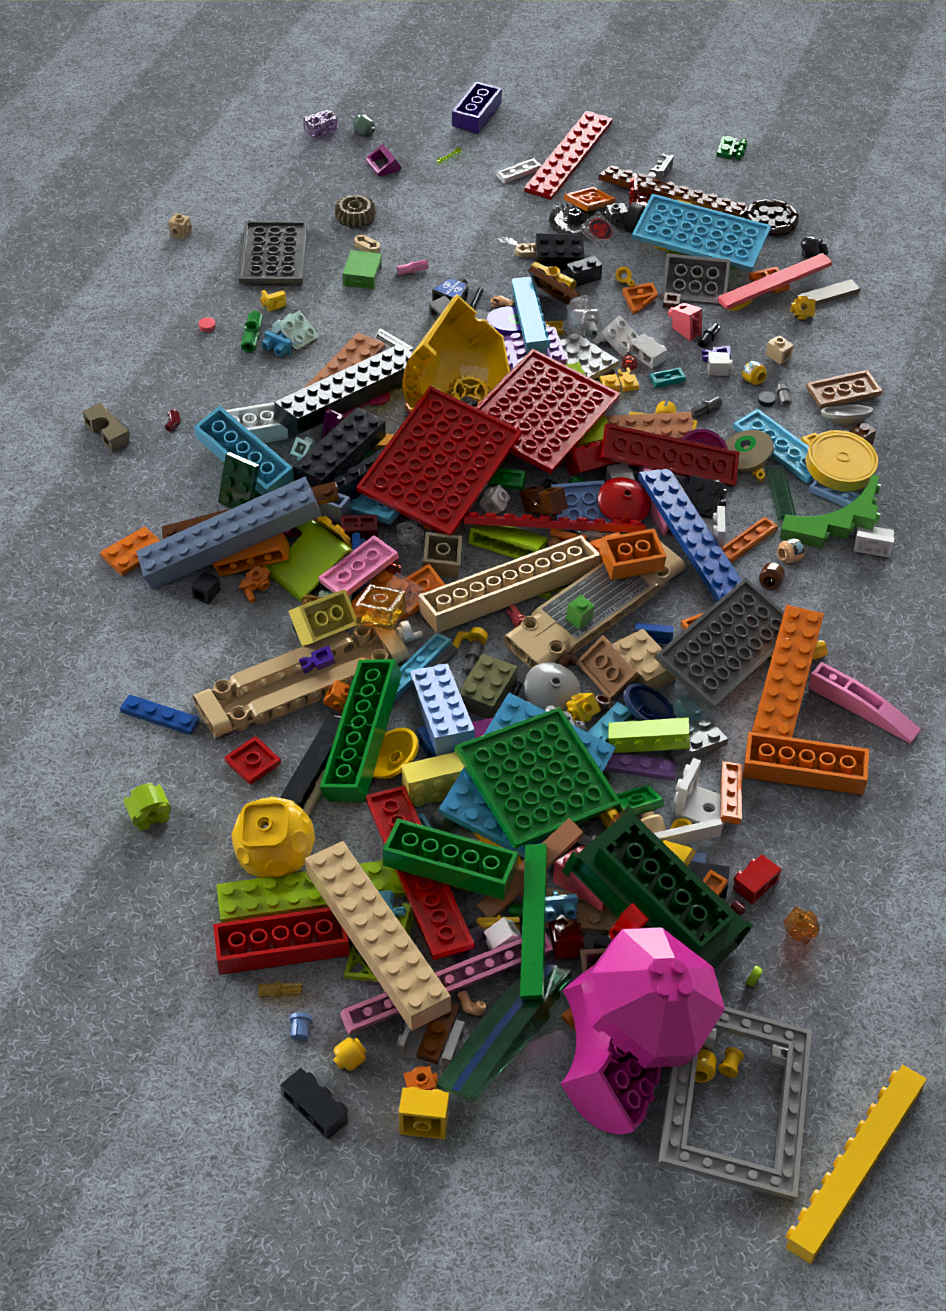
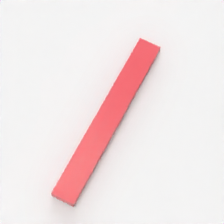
[718,253,832,310]

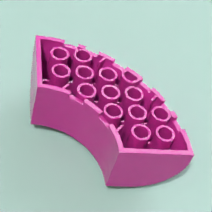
[560,966,662,1134]

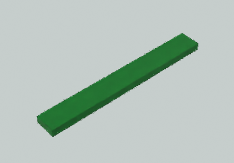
[520,843,548,1000]

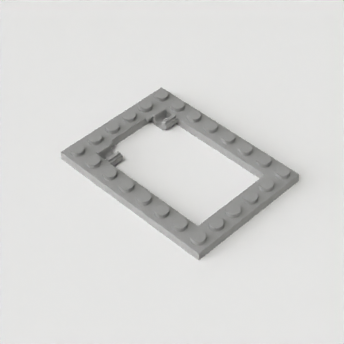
[658,1006,812,1201]

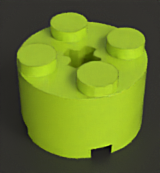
[123,783,171,831]

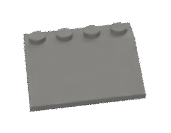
[662,254,730,305]

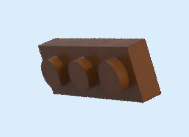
[416,1002,460,1065]

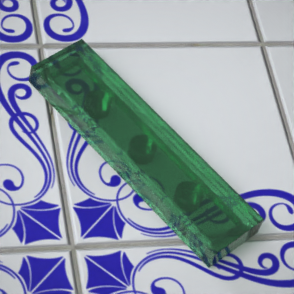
[766,466,796,520]

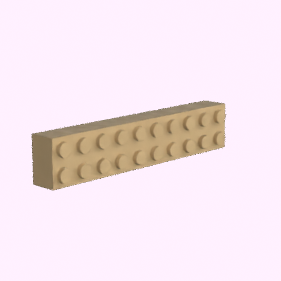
[418,535,600,633]
[305,841,451,1031]

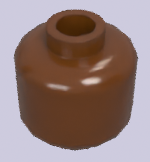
[759,562,785,590]

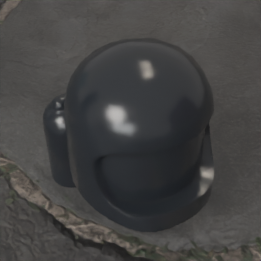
[801,236,829,259]

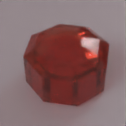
[621,355,638,370]

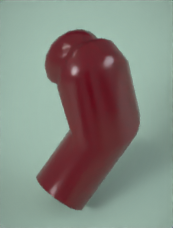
[164,409,181,432]

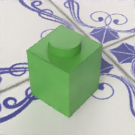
[566,595,595,630]

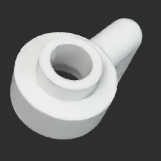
[397,621,423,643]

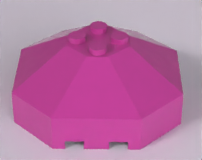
[581,928,725,1068]

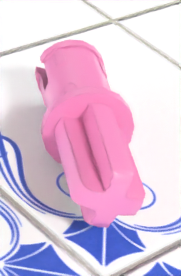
[397,260,429,276]

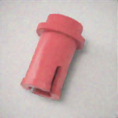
[506,605,525,627]

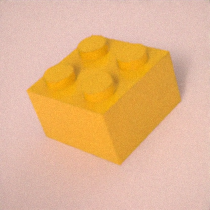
[399,1087,449,1140]

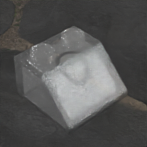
[563,295,592,338]

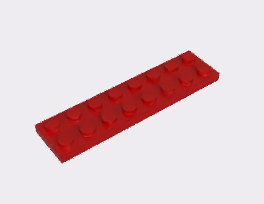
[600,423,740,487]

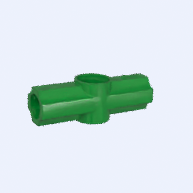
[241,311,263,353]

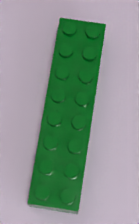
[320,659,402,802]

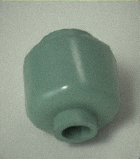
[353,115,375,137]

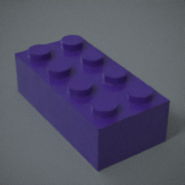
[452,81,502,133]

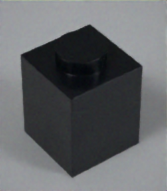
[191,572,221,604]

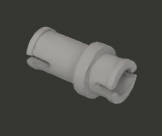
[776,381,792,407]

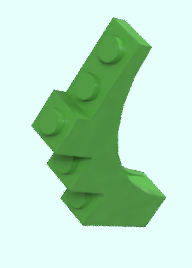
[780,475,881,548]

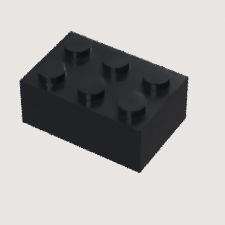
[535,233,584,270]

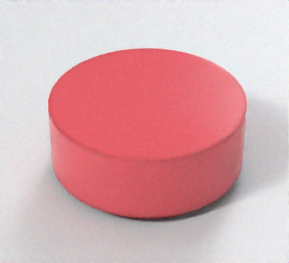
[199,317,216,332]

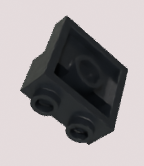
[685,475,727,519]

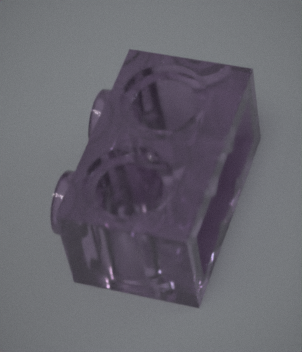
[303,109,338,138]

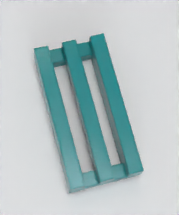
[649,367,686,388]

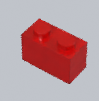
[733,854,782,905]

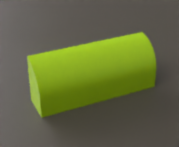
[468,525,548,559]

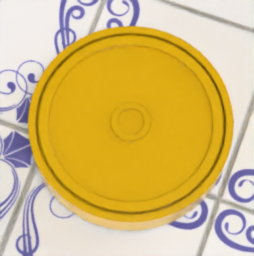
[805,430,878,491]

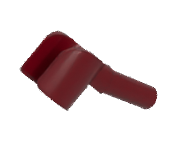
[730,901,745,916]

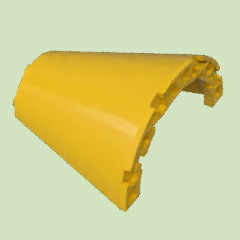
[402,294,510,411]

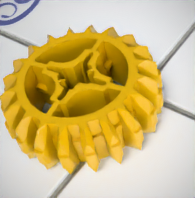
[446,374,491,404]

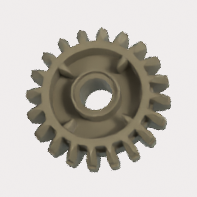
[335,194,376,228]

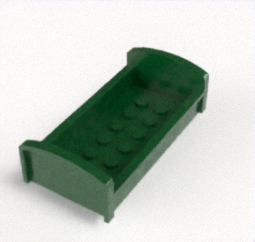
[562,805,753,969]

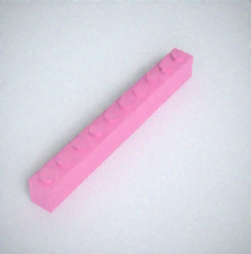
[340,932,553,1035]

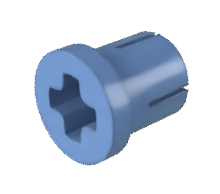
[290,1013,312,1041]

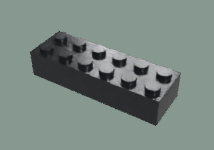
[293,407,386,487]

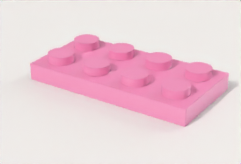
[318,535,399,596]

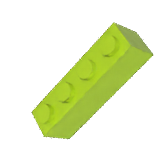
[608,718,690,753]

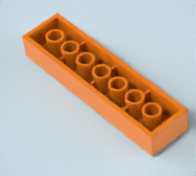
[752,605,824,738]

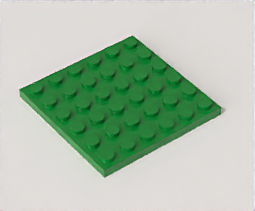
[454,707,621,849]

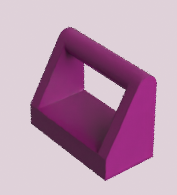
[365,144,402,176]

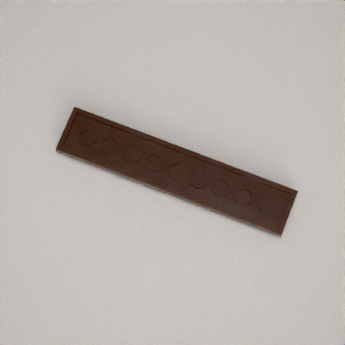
[598,166,747,218]

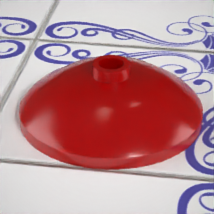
[597,477,651,523]

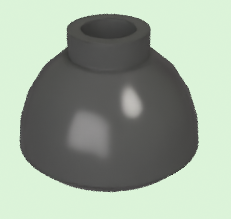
[431,805,458,830]

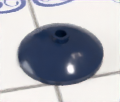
[624,683,676,721]

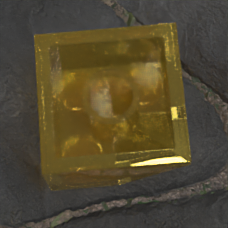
[355,585,406,631]

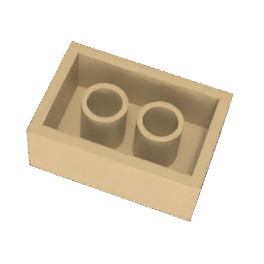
[613,629,676,690]

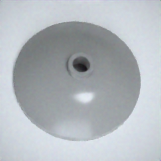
[821,405,873,428]
[523,662,581,712]

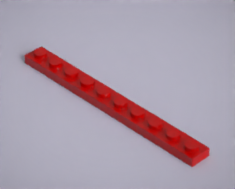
[463,512,646,533]

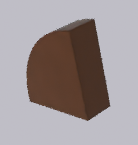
[555,915,576,939]

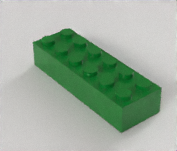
[383,818,518,900]

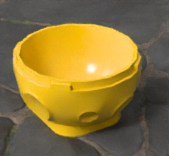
[231,796,315,878]

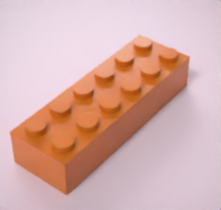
[742,731,869,795]

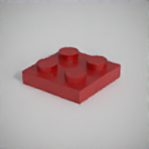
[224,736,281,785]

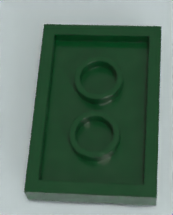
[218,452,259,508]

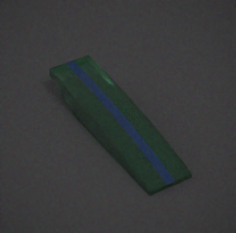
[436,962,572,1101]

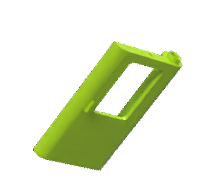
[261,519,354,603]

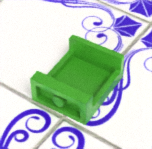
[342,250,382,289]

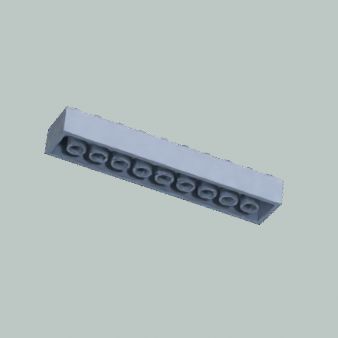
[136,477,322,589]

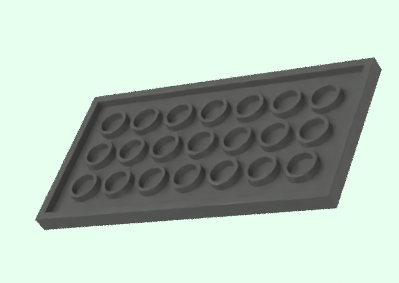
[654,578,784,710]

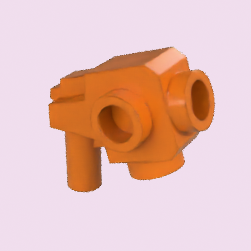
[239,566,271,603]

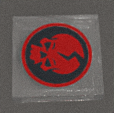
[579,211,620,250]

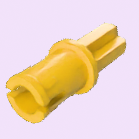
[477,915,520,930]

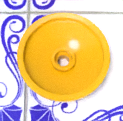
[373,728,419,779]

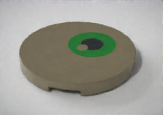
[725,430,774,473]

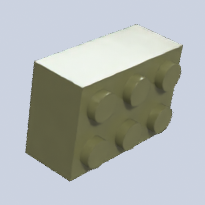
[459,653,518,718]

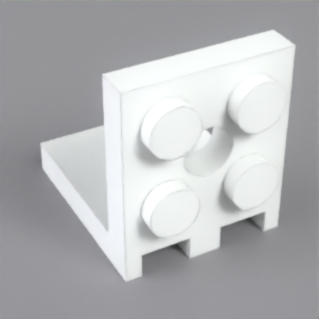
[673,758,725,831]

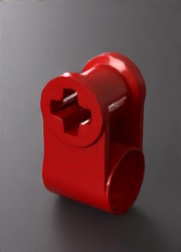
[609,903,649,940]

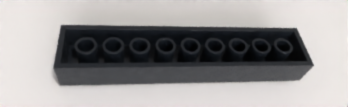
[273,344,412,436]

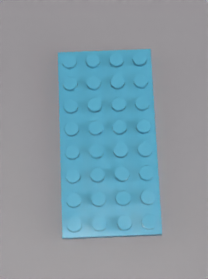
[632,194,771,272]

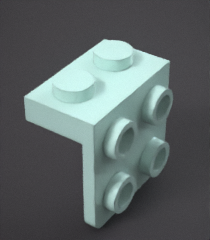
[270,310,319,350]

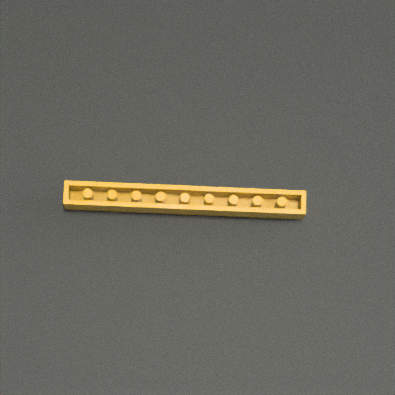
[785,1064,927,1264]

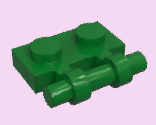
[716,136,747,160]

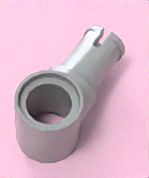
[580,309,599,337]

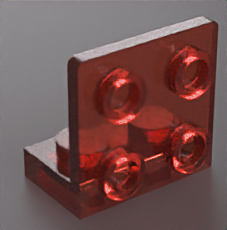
[629,173,650,207]

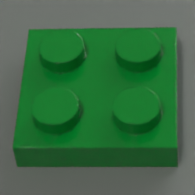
[616,785,664,817]

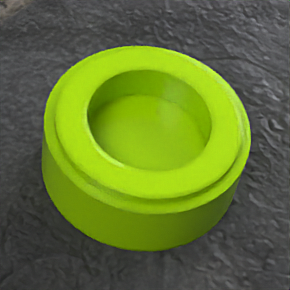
[745,965,763,988]

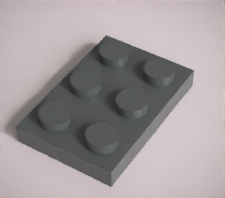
[664,717,728,763]

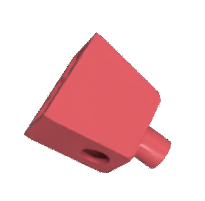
[668,303,702,341]

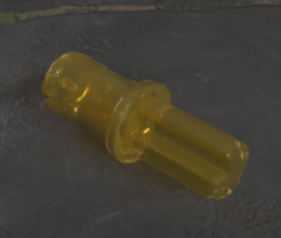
[258,981,303,998]

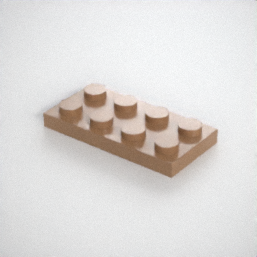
[806,370,882,409]

